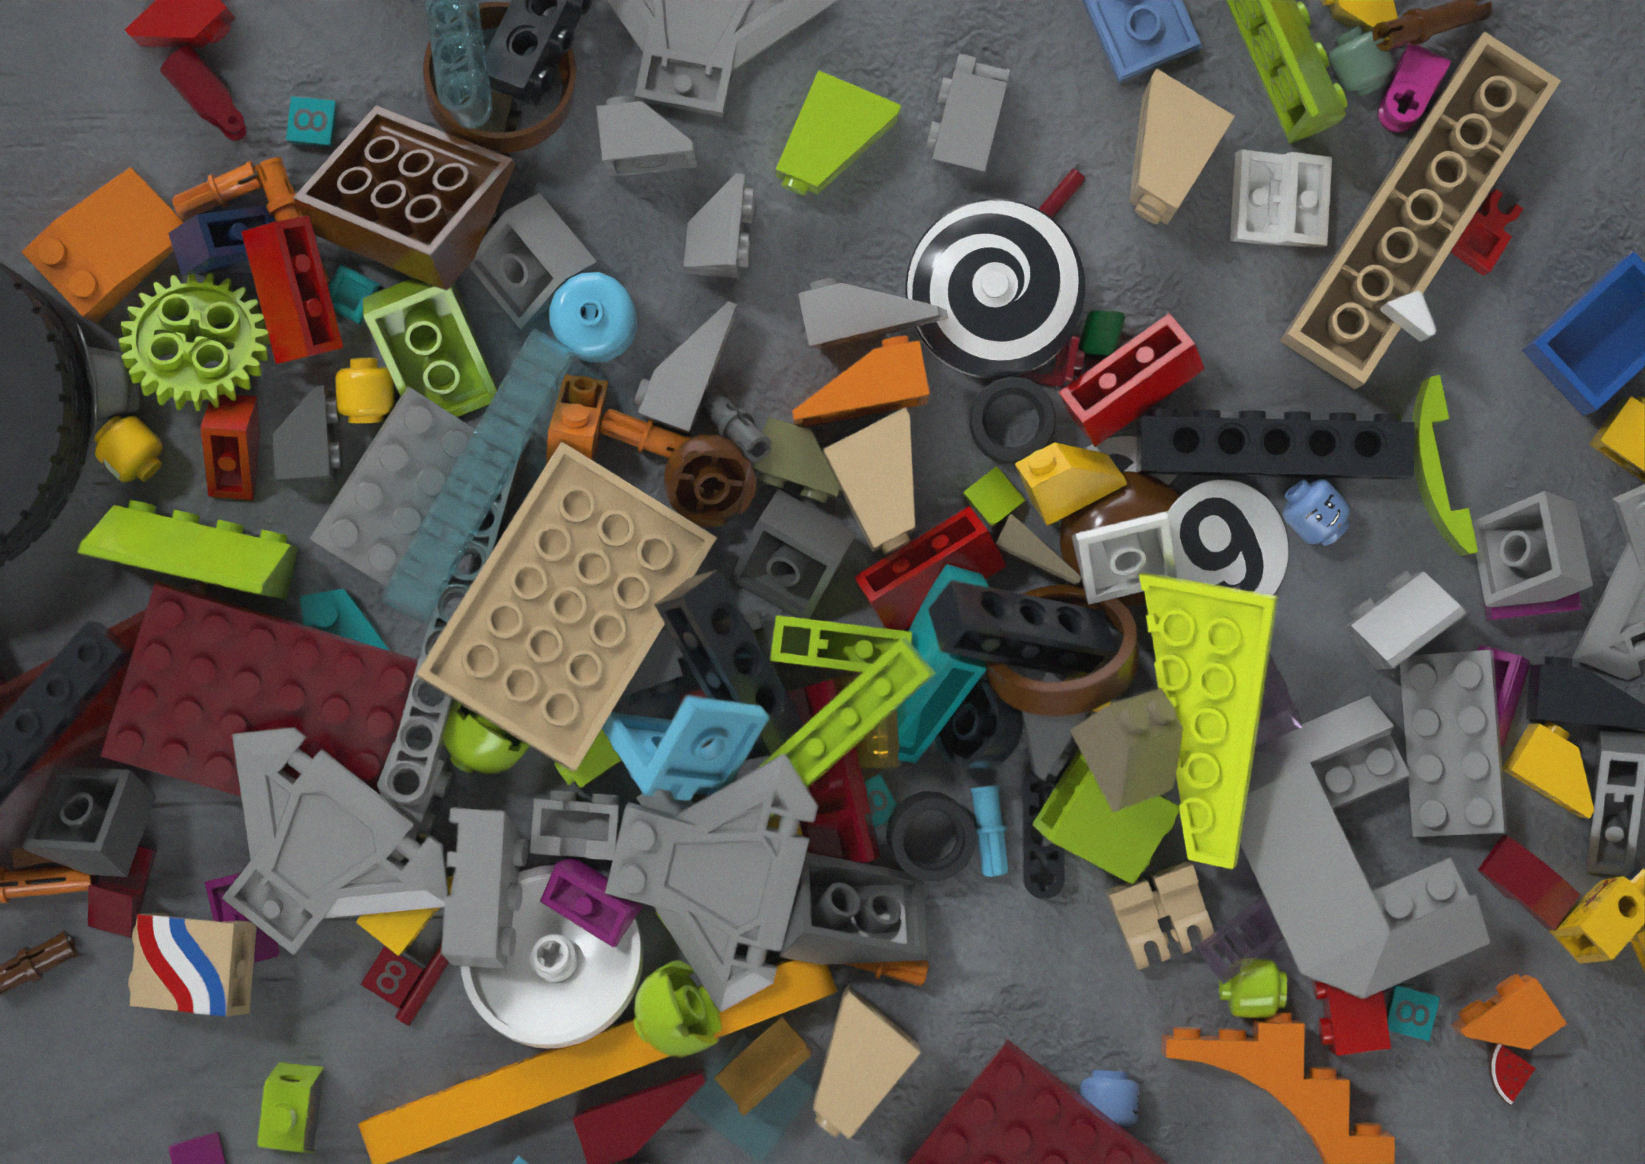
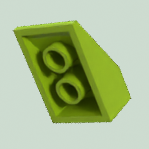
[363,278,501,417]

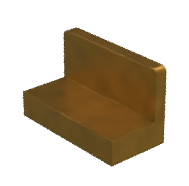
[714,1015,812,1117]

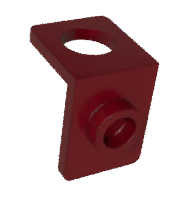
[1017,336,1085,388]

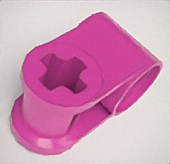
[1377,43,1451,133]

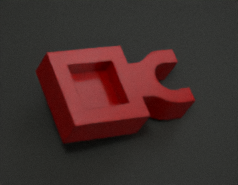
[1450,189,1524,276]

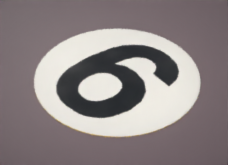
[1167,480,1288,596]

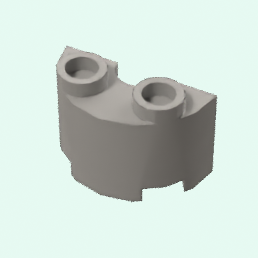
[530,790,622,860]

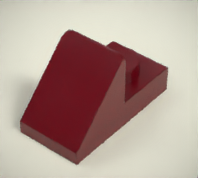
[88,845,157,938]

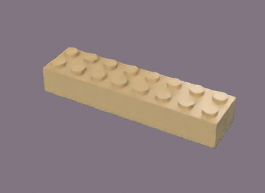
[1280,31,1561,390]

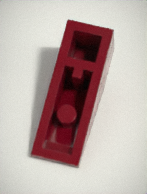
[572,1069,707,1164]

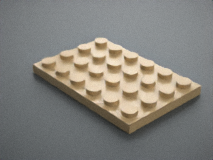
[415,441,717,772]

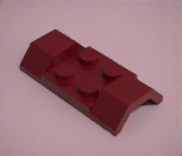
[786,679,881,863]

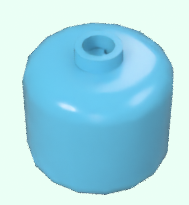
[549,272,638,363]

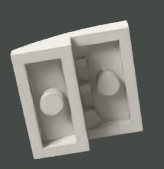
[1230,150,1332,247]

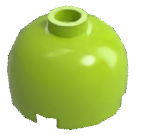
[443,700,530,774]
[634,960,721,1057]

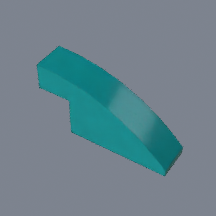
[877,564,988,764]

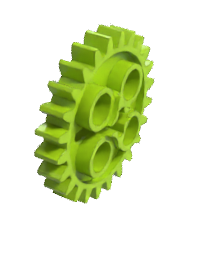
[119,273,270,411]

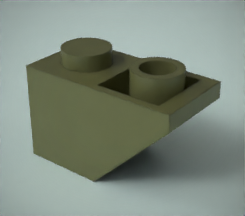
[752,416,840,504]

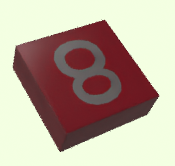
[360,946,425,1009]

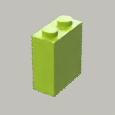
[1032,749,1179,885]

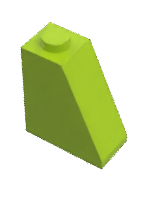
[776,70,901,196]

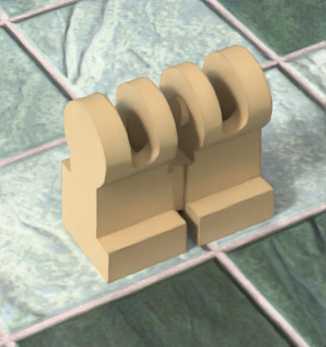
[1104,861,1216,970]

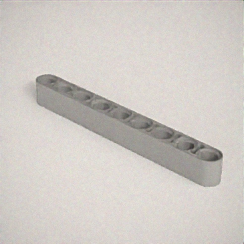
[385,411,527,806]

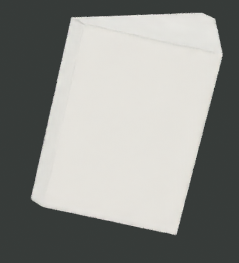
[1071,512,1177,604]

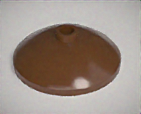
[1059,471,1180,606]

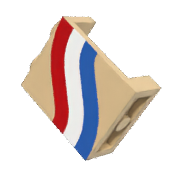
[128,912,256,1017]

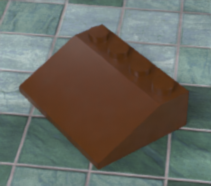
[293,105,515,291]

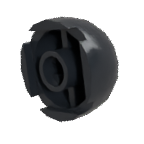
[935,678,1023,769]

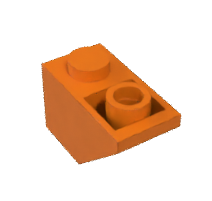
[546,374,609,465]
[1451,974,1567,1050]

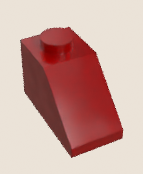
[124,0,236,48]
[200,394,260,500]

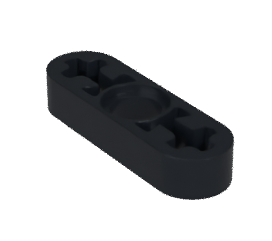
[1022,770,1065,899]

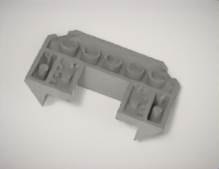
[1240,695,1490,999]

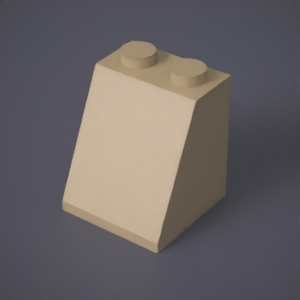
[1129,69,1235,225]
[823,407,915,556]
[813,985,921,1139]

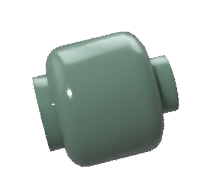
[1328,25,1396,96]

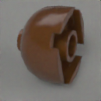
[664,435,757,527]

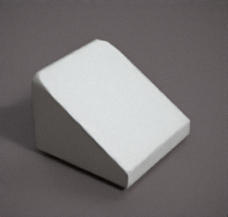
[1380,290,1437,342]

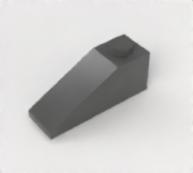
[1586,727,1645,876]

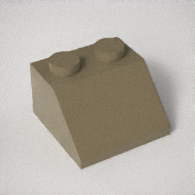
[1070,688,1183,813]

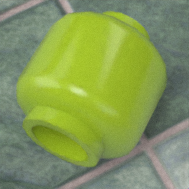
[1219,958,1287,1019]

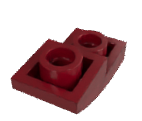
[1477,834,1580,930]

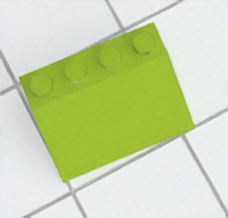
[1225,0,1348,145]
[78,500,299,600]

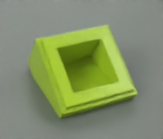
[962,466,1025,529]

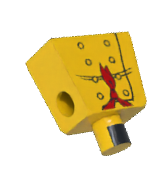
[1548,866,1645,964]

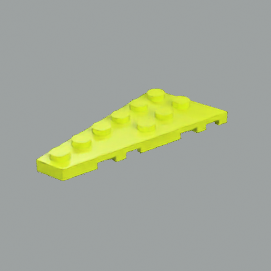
[1139,572,1278,869]

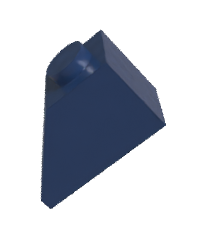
[168,206,275,276]

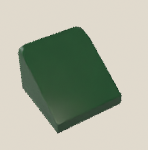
[1078,311,1126,361]

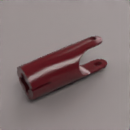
[160,45,246,141]

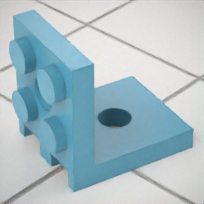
[602,696,769,801]

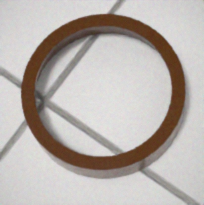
[423,1,576,153]
[984,584,1139,716]

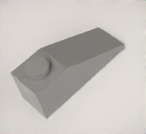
[798,278,948,350]
[634,301,738,436]

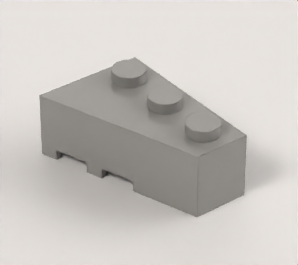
[442,808,528,969]

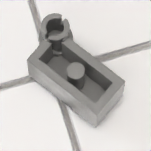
[926,53,1010,172]

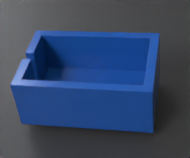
[1522,252,1645,416]

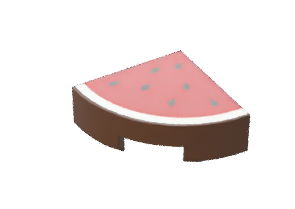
[1488,1043,1536,1106]

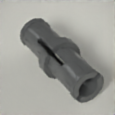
[701,391,772,462]

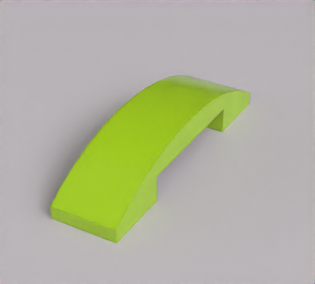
[1412,375,1478,556]

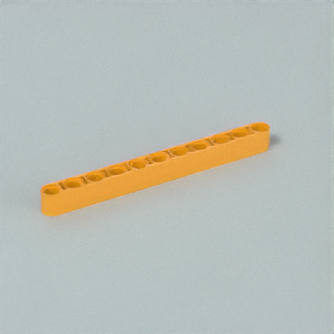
[358,959,838,1164]

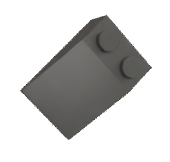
[780,852,928,965]

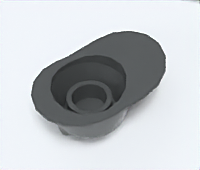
[76,324,140,431]

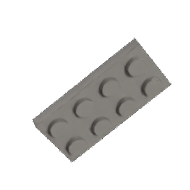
[310,387,483,587]
[1400,650,1507,837]

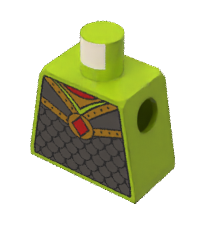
[257,1062,325,1154]

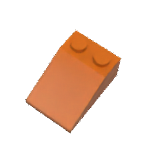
[21,167,184,324]
[792,336,930,428]

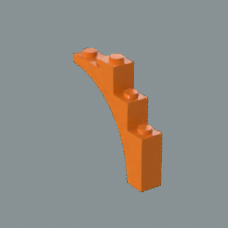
[1161,1011,1395,1164]

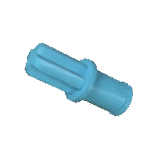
[970,785,1008,877]

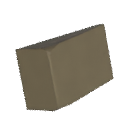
[995,514,1081,585]

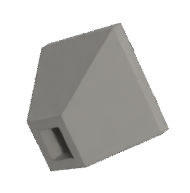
[683,174,755,279]

